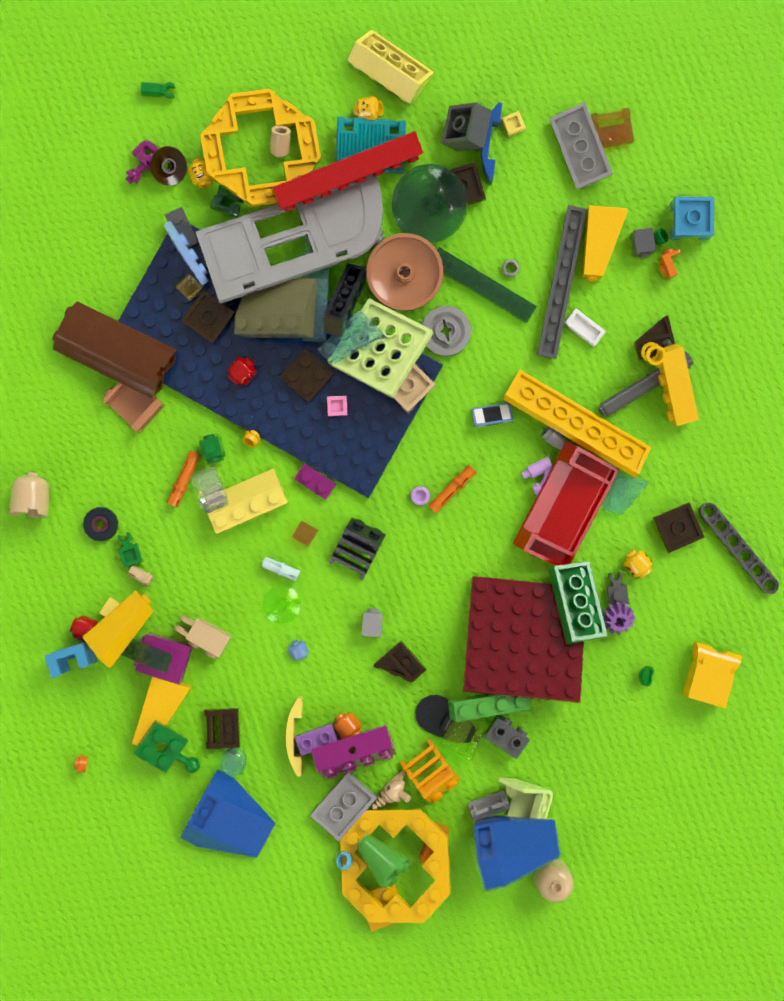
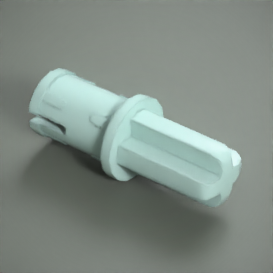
[262,557,300,582]

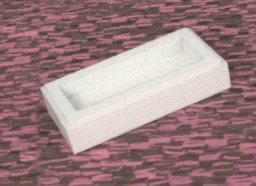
[564,309,606,347]

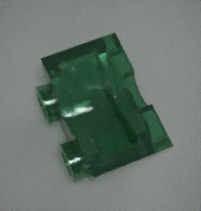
[210,185,245,218]

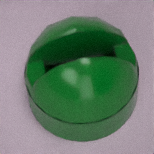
[653,228,669,245]

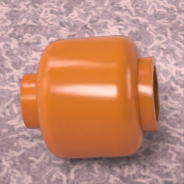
[334,712,362,739]

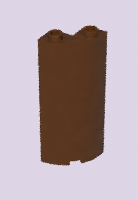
[52,301,177,399]

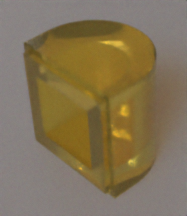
[175,273,203,301]

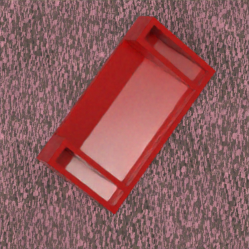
[513,441,620,566]

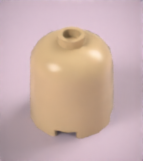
[8,472,49,518]
[533,859,574,903]

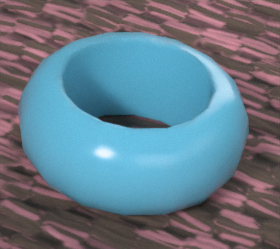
[336,852,353,870]

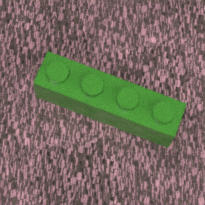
[448,694,531,722]

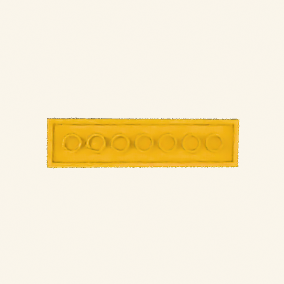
[503,370,651,478]

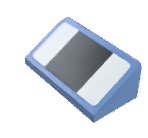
[472,403,513,427]

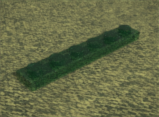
[437,247,537,323]

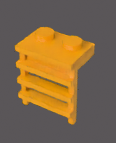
[399,739,461,803]

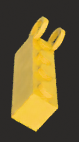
[641,342,699,426]

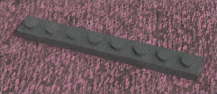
[537,205,587,359]

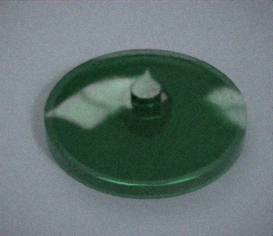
[392,164,468,243]

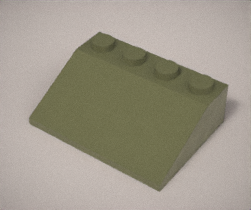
[234,278,317,338]

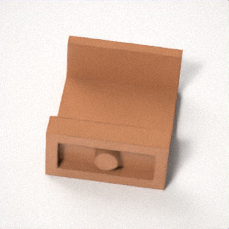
[102,382,165,433]

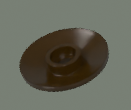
[150,146,187,186]

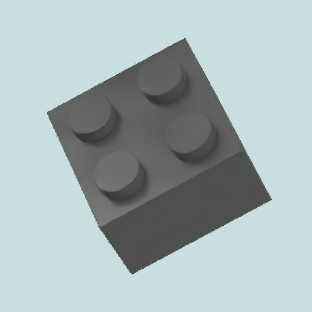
[441,102,492,151]

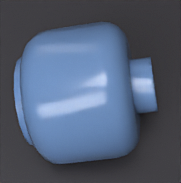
[288,640,309,661]

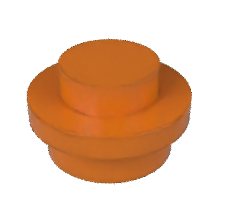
[74,754,88,774]

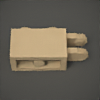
[174,615,232,658]

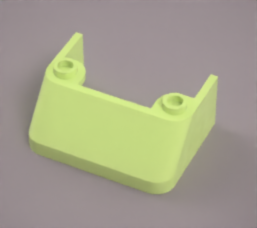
[476,777,553,853]

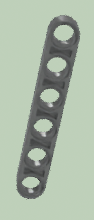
[699,503,779,594]

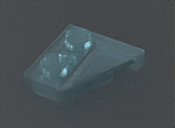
[603,474,648,514]

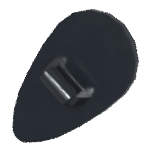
[416,695,478,743]

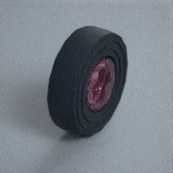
[83,507,118,541]

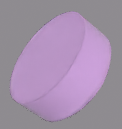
[411,486,430,505]

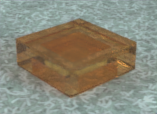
[292,521,318,547]

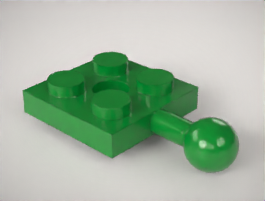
[133,720,200,773]

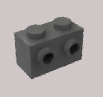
[484,715,530,759]

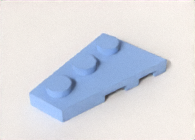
[164,221,208,285]

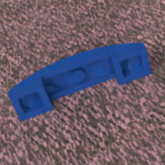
[481,102,502,184]

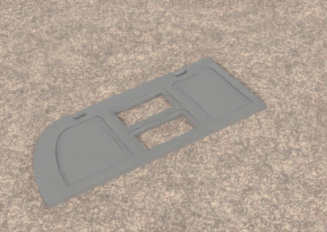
[196,174,383,304]

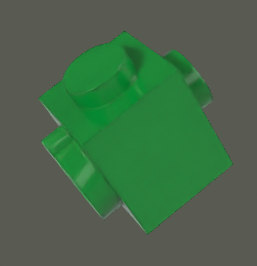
[199,434,225,464]

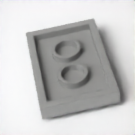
[310,773,377,841]

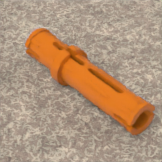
[166,450,201,508]
[428,464,477,514]

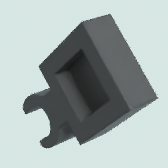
[607,572,629,606]

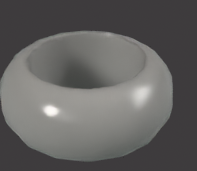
[502,260,519,277]

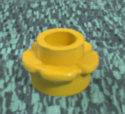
[243,430,261,448]

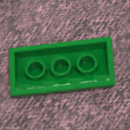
[549,561,608,645]

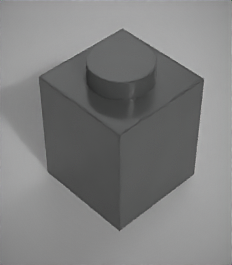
[630,228,656,259]

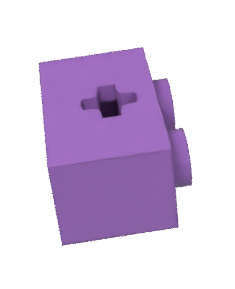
[295,722,339,756]

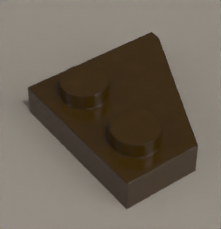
[634,315,675,361]
[373,640,427,683]

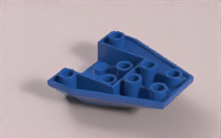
[180,769,276,858]
[474,815,561,891]

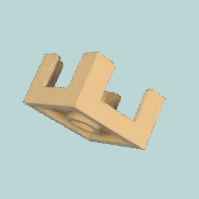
[393,364,436,414]

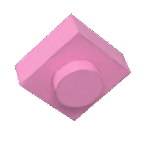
[327,396,348,417]

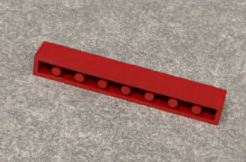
[271,131,423,212]

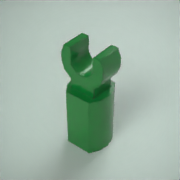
[141,82,175,99]

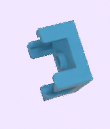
[670,197,714,241]
[45,642,98,678]

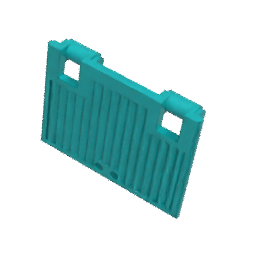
[336,117,406,174]

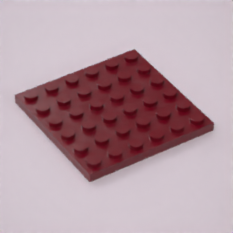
[463,576,584,703]

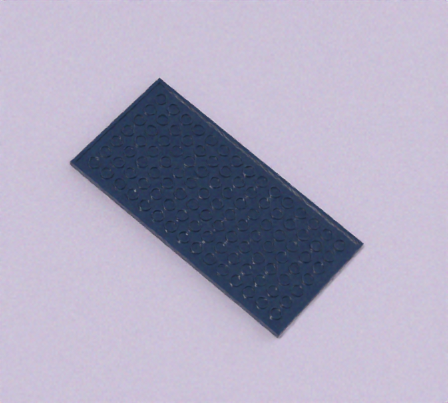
[118,225,443,498]

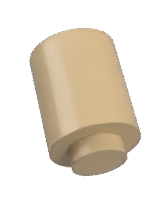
[270,126,291,158]

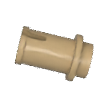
[127,565,154,586]

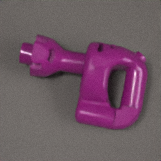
[126,140,158,184]

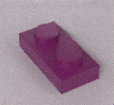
[294,463,337,500]

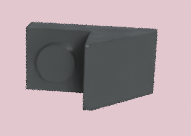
[165,207,199,248]

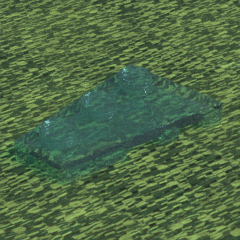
[317,310,386,365]

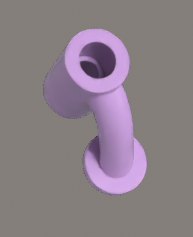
[521,457,552,496]

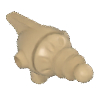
[372,770,411,810]

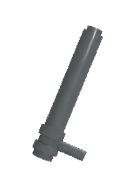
[598,339,693,417]

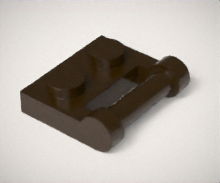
[204,708,240,749]

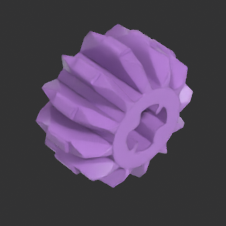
[603,601,635,635]

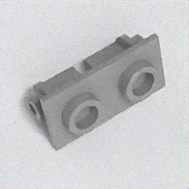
[468,790,510,821]

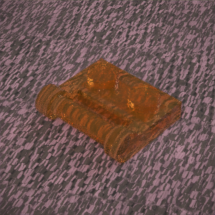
[590,108,634,148]

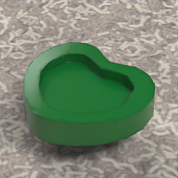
[639,666,654,687]

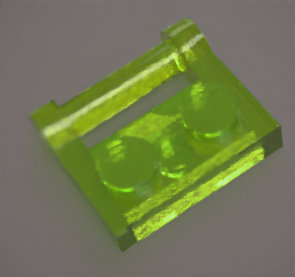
[441,719,489,760]

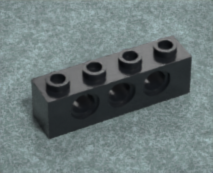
[323,263,366,337]

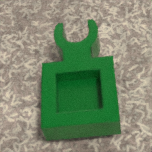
[118,532,144,568]

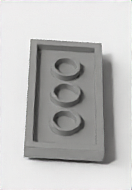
[549,102,613,190]

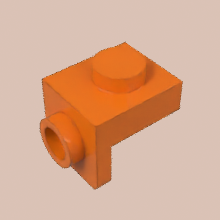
[658,248,681,281]

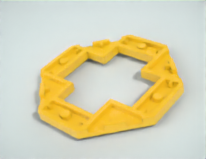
[200,89,321,207]
[340,809,451,923]

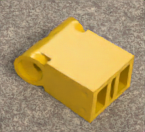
[682,641,742,709]

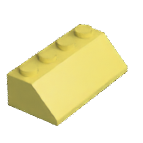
[347,30,434,104]
[204,468,289,534]

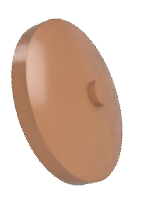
[366,233,443,311]

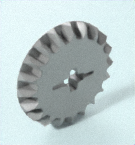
[422,306,471,356]

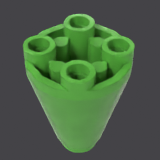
[357,834,411,889]

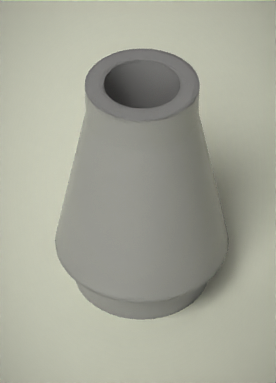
[541,426,567,451]

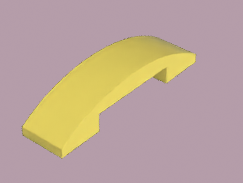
[286,696,303,776]

